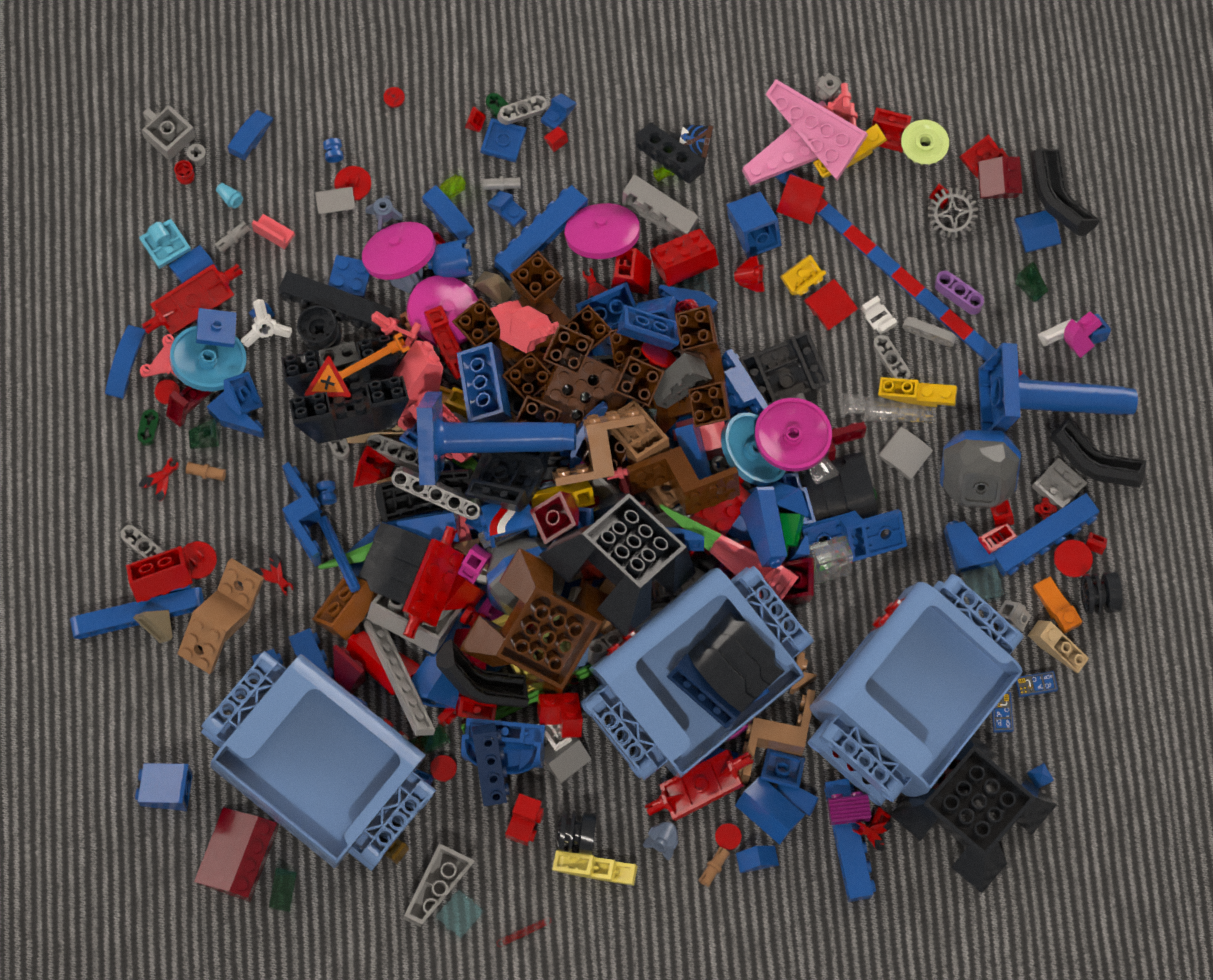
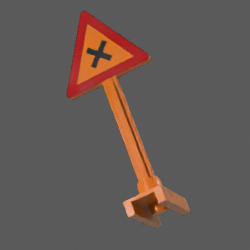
[305,332,410,397]

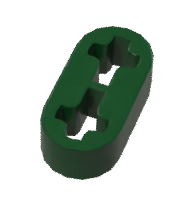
[486,93,513,119]
[137,409,160,446]

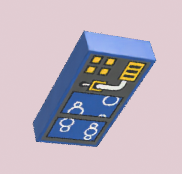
[1015,671,1058,698]
[992,692,1014,733]

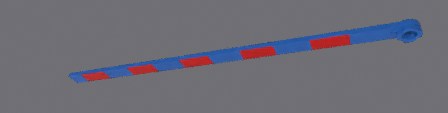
[774,170,1030,379]

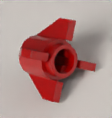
[734,256,765,292]

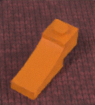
[1033,576,1083,634]

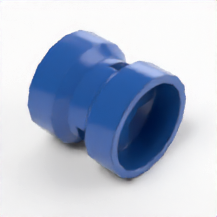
[323,138,344,163]
[316,481,337,505]

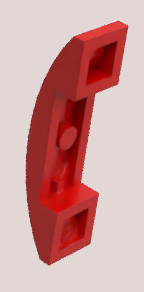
[424,305,462,379]

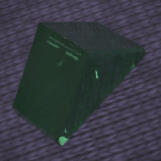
[1015,262,1048,302]
[188,419,220,449]

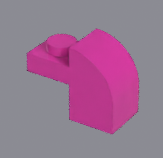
[1064,312,1102,358]
[458,544,492,584]

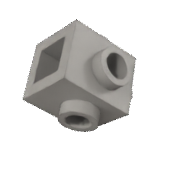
[815,73,842,105]
[998,600,1031,632]

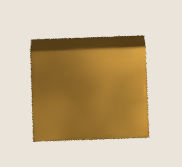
[384,839,409,864]

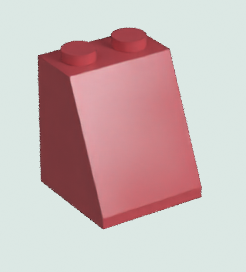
[393,340,443,401]
[672,418,725,461]

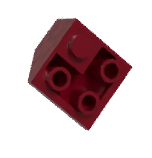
[333,645,366,694]

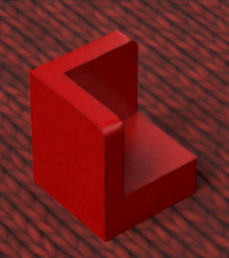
[990,499,1014,528]

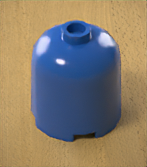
[428,239,472,278]

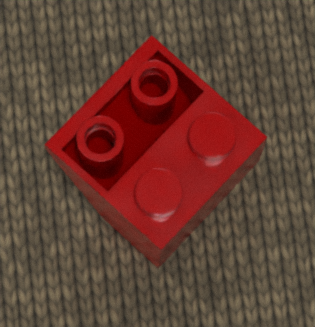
[611,248,652,294]

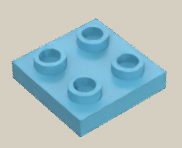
[139,219,191,269]

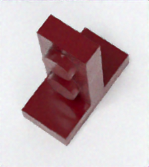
[166,386,212,427]
[825,421,867,462]

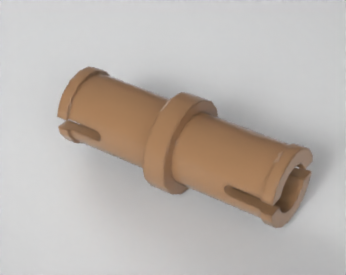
[186,462,226,481]
[698,847,730,887]

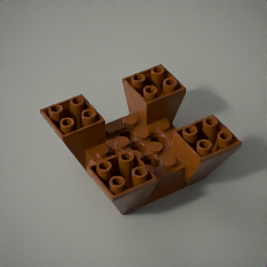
[452,251,612,400]
[609,305,730,433]
[515,324,665,470]
[459,548,609,694]

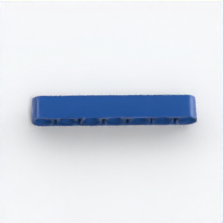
[70,587,204,639]

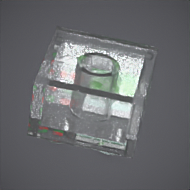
[808,536,853,585]

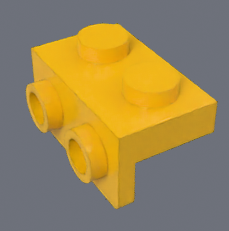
[780,255,826,296]

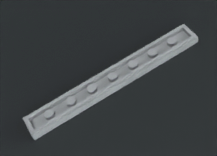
[364,620,435,736]

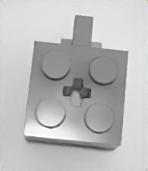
[141,106,196,161]

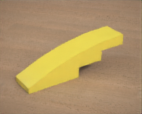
[552,850,638,886]

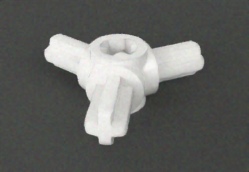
[241,299,292,347]

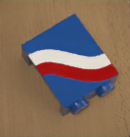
[479,504,538,548]

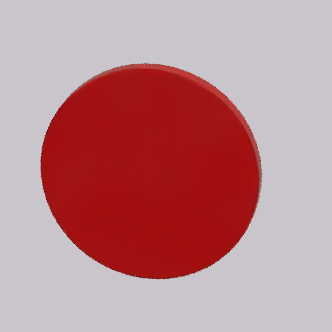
[334,166,372,201]
[641,343,676,368]
[1054,540,1093,578]
[183,541,217,579]

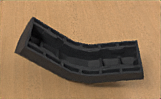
[1031,149,1100,236]
[1050,417,1147,488]
[375,469,477,523]
[435,640,529,708]

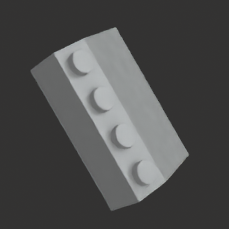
[366,594,462,654]

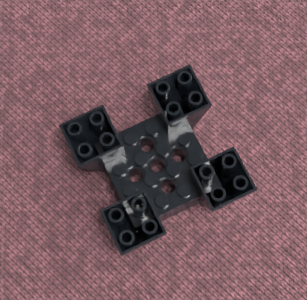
[281,334,409,444]
[539,493,696,637]
[890,734,1057,894]

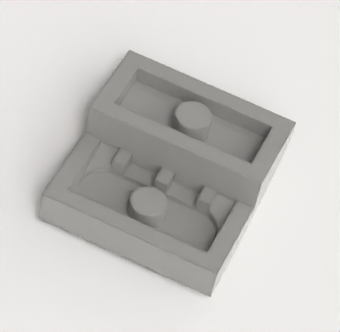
[878,427,933,480]
[1032,458,1087,511]

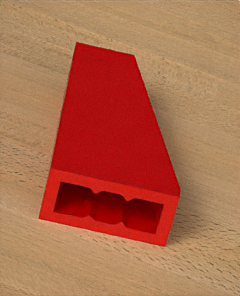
[346,631,420,695]

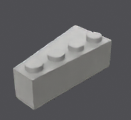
[622,174,698,237]
[402,843,475,927]

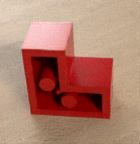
[537,693,583,738]
[505,793,544,846]

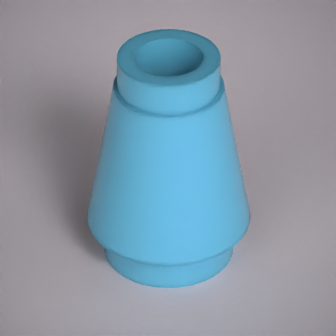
[216,183,243,208]

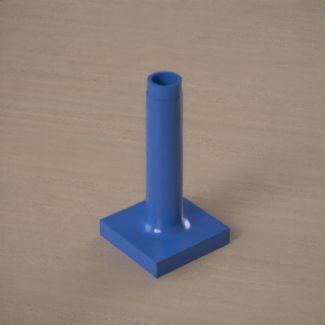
[978,343,1138,433]
[416,391,576,485]

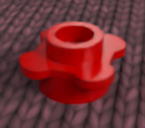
[1034,498,1057,520]

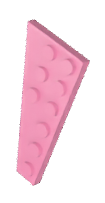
[766,79,868,181]
[742,101,827,186]

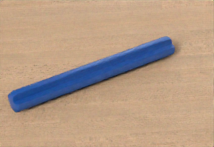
[318,515,360,593]

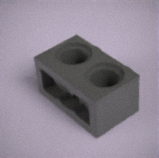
[319,341,361,372]

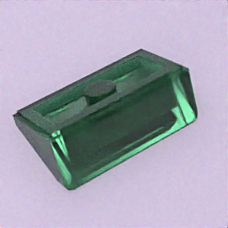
[409,725,450,755]
[269,868,297,912]

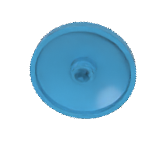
[169,326,246,391]
[721,413,786,486]

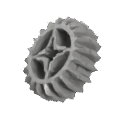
[928,187,978,238]

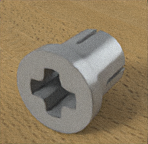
[187,144,206,166]

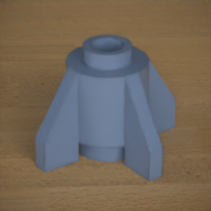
[365,195,403,232]
[389,267,423,293]
[643,822,678,860]

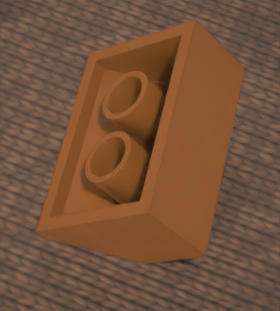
[312,577,377,641]

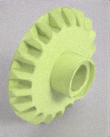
[901,120,949,165]

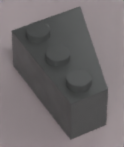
[653,353,712,409]

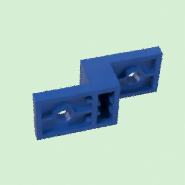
[282,462,322,567]
[801,509,907,562]

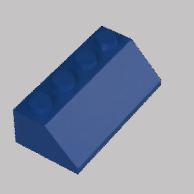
[457,342,512,422]

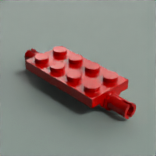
[141,264,243,336]
[681,477,751,557]
[402,526,465,639]
[645,749,754,821]

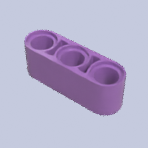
[935,271,984,315]

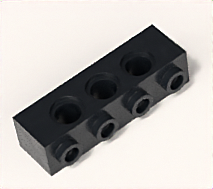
[636,122,704,184]

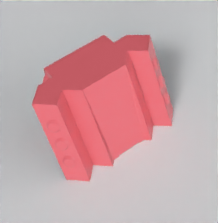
[490,300,559,354]

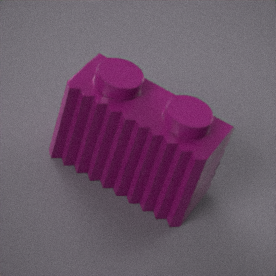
[827,792,871,825]

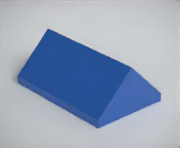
[575,282,636,329]
[616,305,680,350]
[748,481,809,517]
[397,510,459,543]
[735,775,806,845]

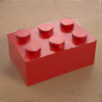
[650,229,719,287]
[126,546,193,603]

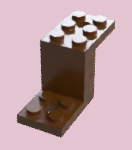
[627,446,740,516]

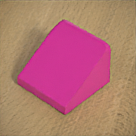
[478,597,504,621]

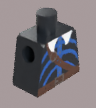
[670,124,713,165]

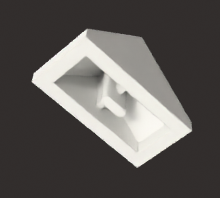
[538,723,572,751]

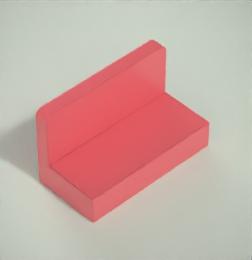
[252,214,295,249]

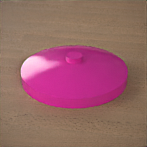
[565,203,640,259]
[362,222,436,280]
[407,275,478,347]
[754,398,832,471]

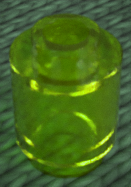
[438,174,466,199]

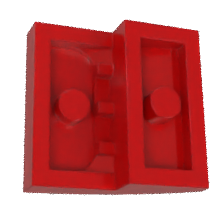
[871,107,912,153]
[959,134,1009,179]
[776,174,825,225]
[804,279,858,331]
[456,692,497,720]

